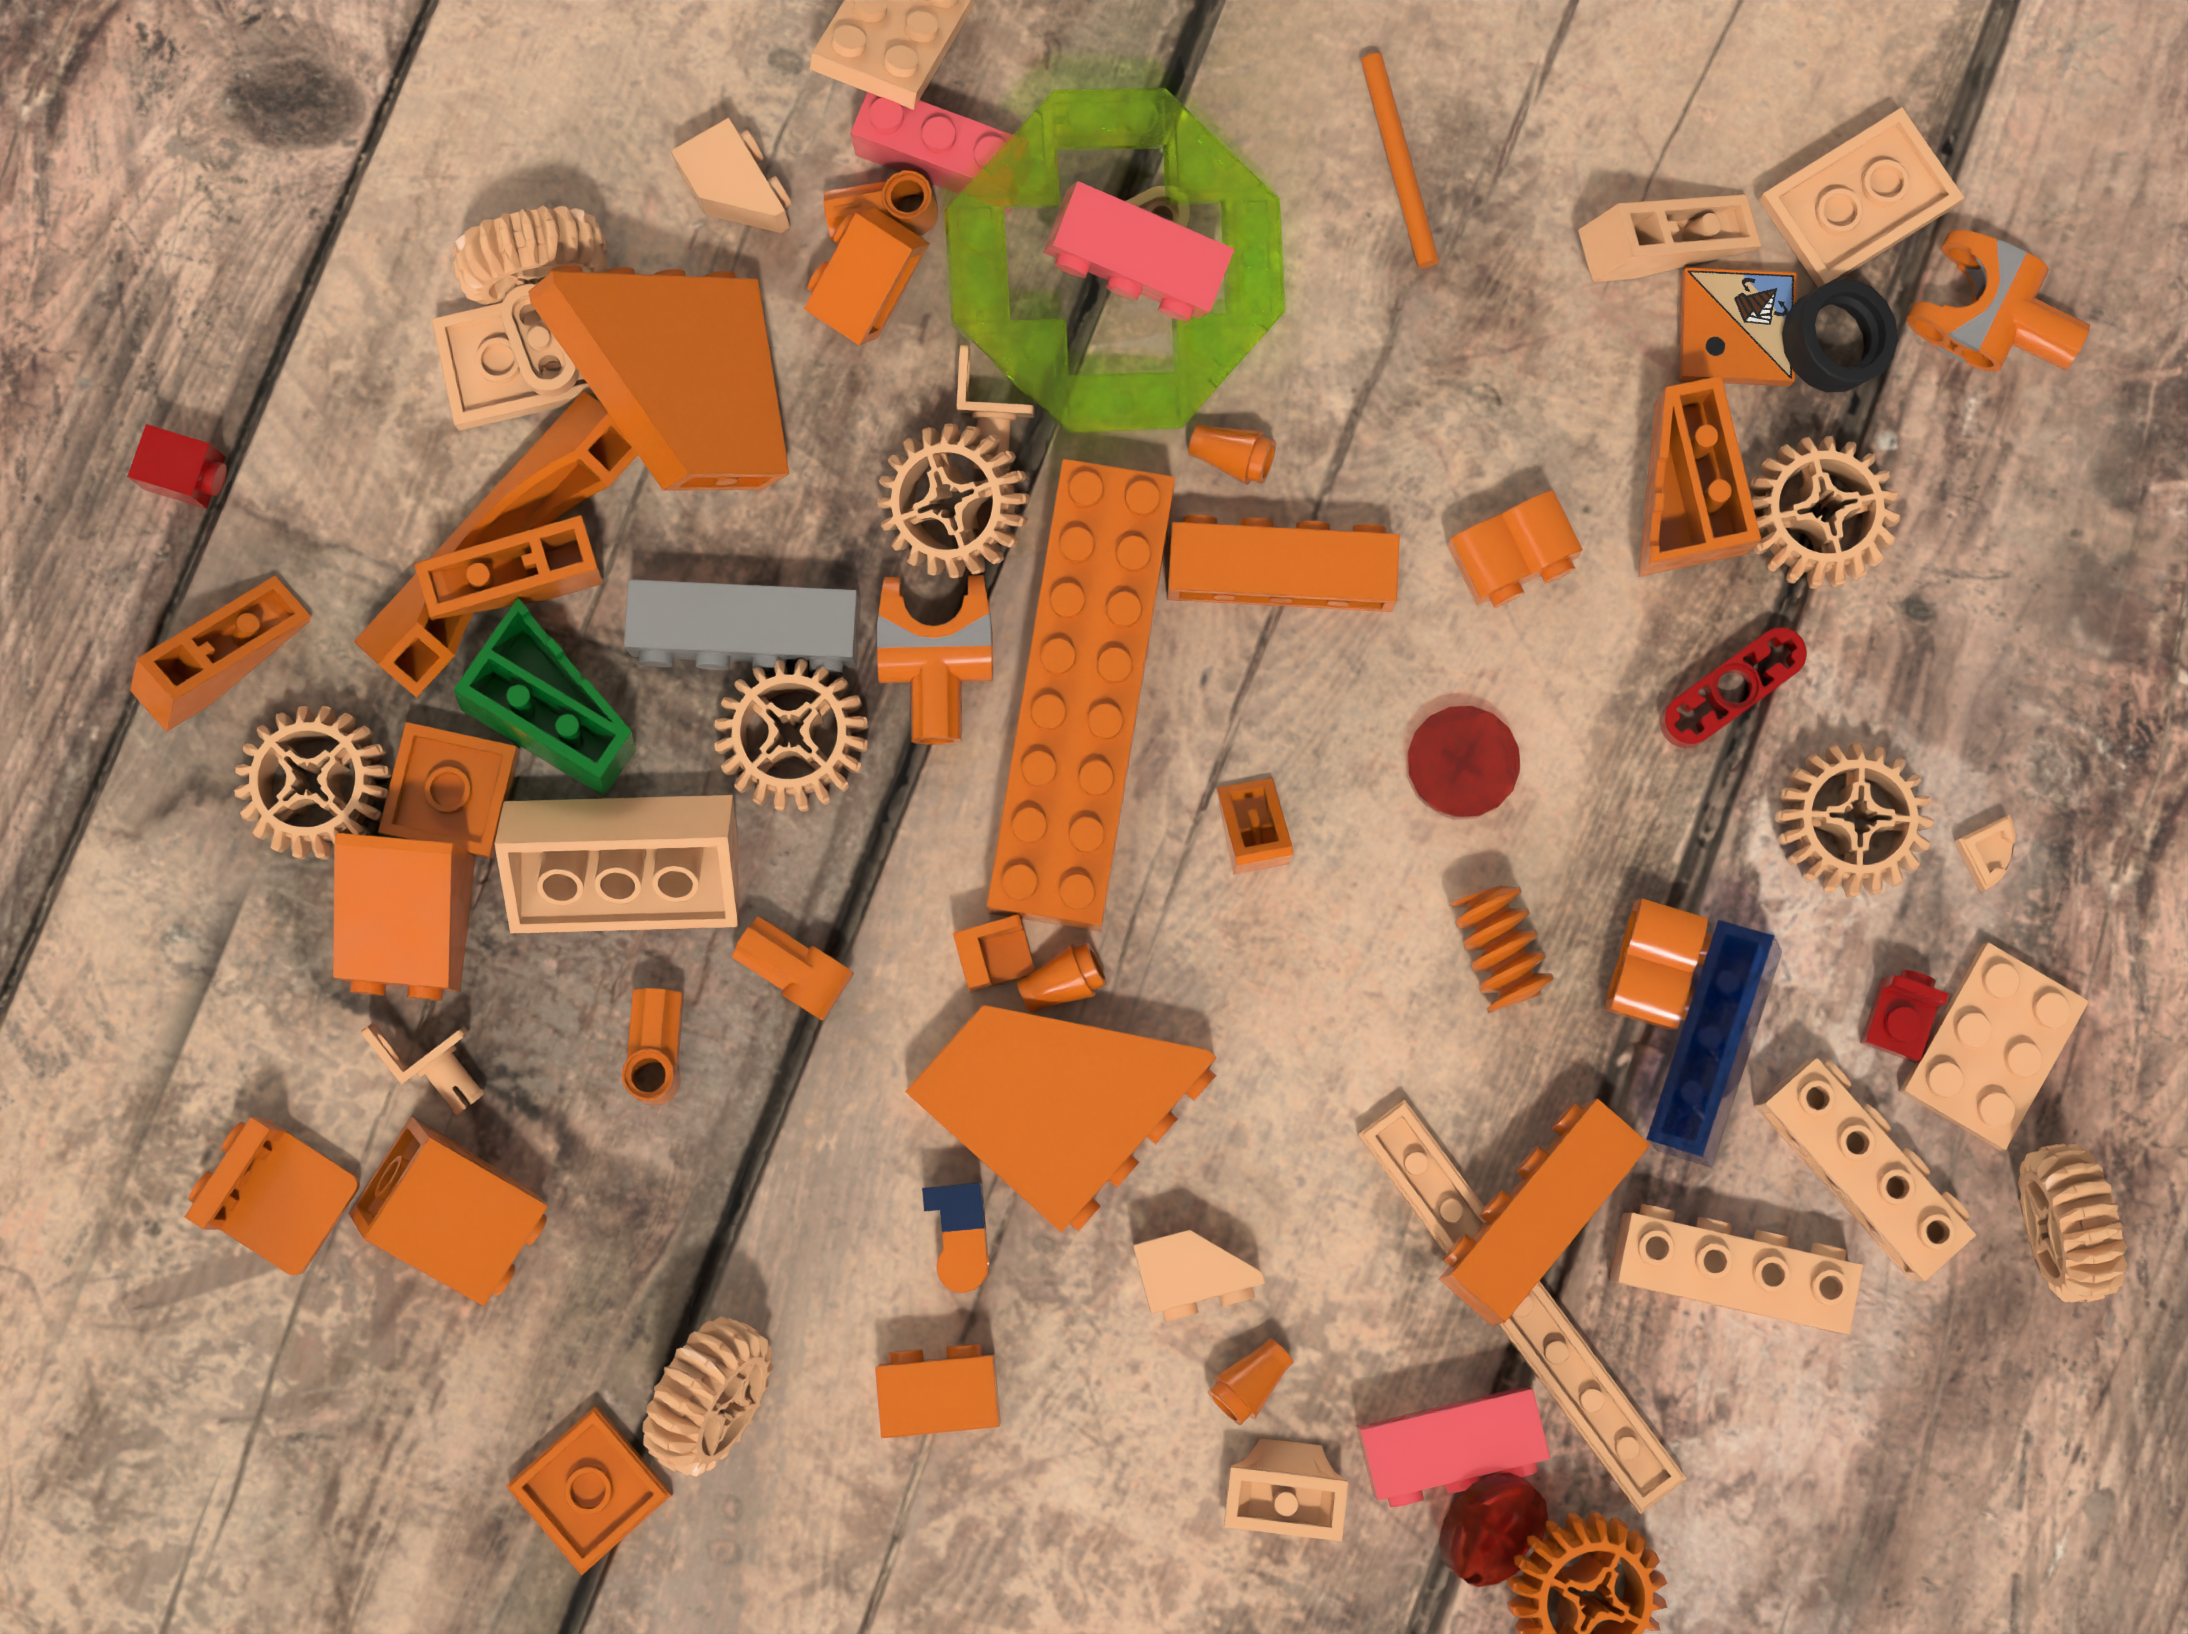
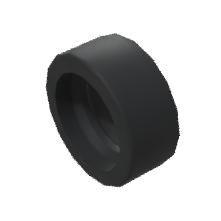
[1782,279,1898,393]

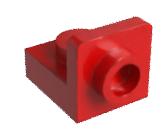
[1860,969,1949,1063]

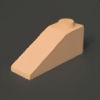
[1578,194,1761,282]

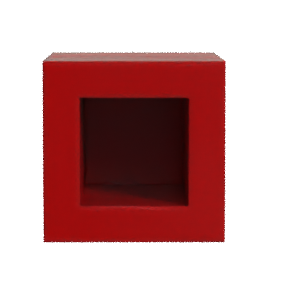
[127,424,227,509]

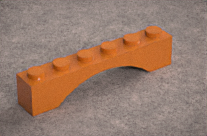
[353,391,638,698]

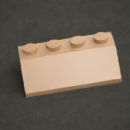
[494,795,739,933]

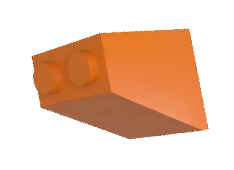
[333,833,476,1001]
[348,1115,548,1307]

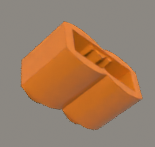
[1447,490,1583,608]
[1603,898,1714,1030]

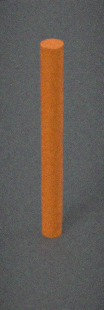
[1361,53,1439,269]

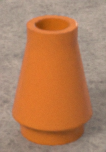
[1189,423,1276,485]
[1017,943,1107,1013]
[1208,1338,1294,1425]

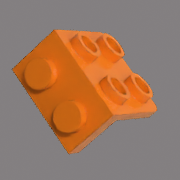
[184,1117,360,1275]

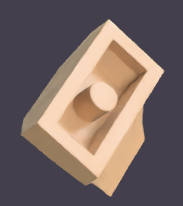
[1224,1438,1348,1541]

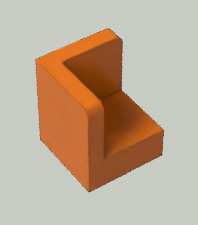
[952,914,1035,993]

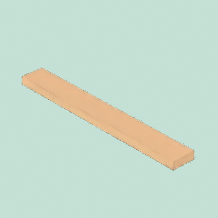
[1357,1100,1687,1514]

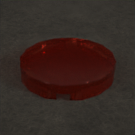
[1406,706,1520,820]
[1439,1472,1548,1587]

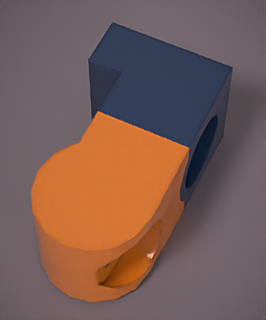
[922,1183,989,1293]

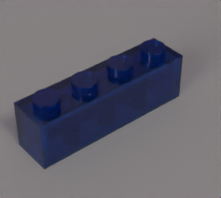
[1646,920,1782,1168]

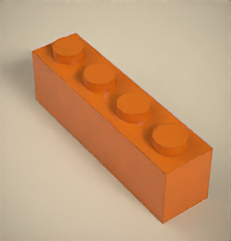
[1167,515,1400,612]
[1439,1098,1651,1326]

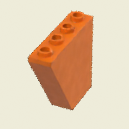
[528,265,790,491]
[905,1005,1217,1233]

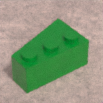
[453,598,636,797]

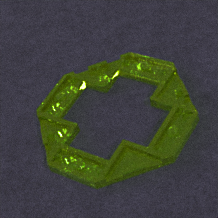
[944,88,1285,434]

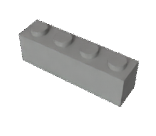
[624,579,861,675]

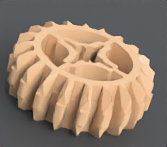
[453,206,608,306]
[876,424,1031,578]
[1748,436,1900,589]
[715,659,869,812]
[234,706,392,860]
[1775,742,1934,898]
[2018,1143,2127,1303]
[642,1316,773,1477]

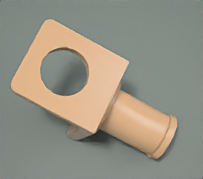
[957,344,1035,471]
[361,1023,485,1116]

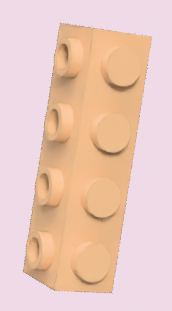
[1754,1057,1976,1282]
[1609,1204,1863,1335]

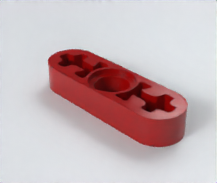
[1660,627,1807,748]

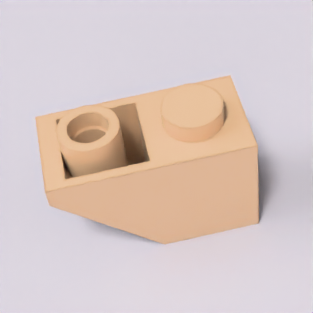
[671,117,792,233]
[1133,1230,1265,1322]

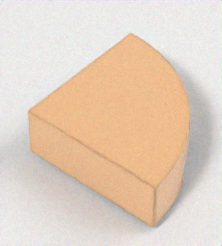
[1954,815,2016,892]

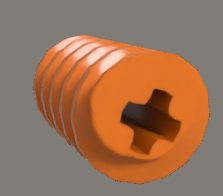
[1449,886,1554,1013]

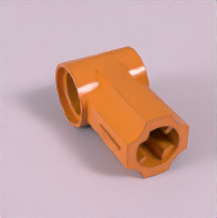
[823,170,938,243]
[731,916,854,1021]
[622,988,684,1106]

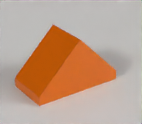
[1217,777,1294,875]

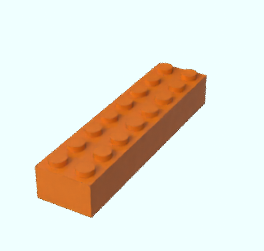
[987,459,1175,932]

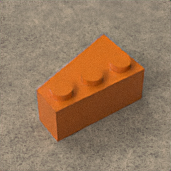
[1638,375,1761,577]

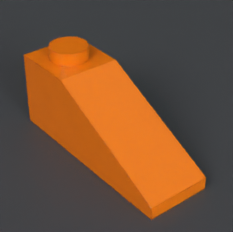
[414,515,603,620]
[130,575,311,732]

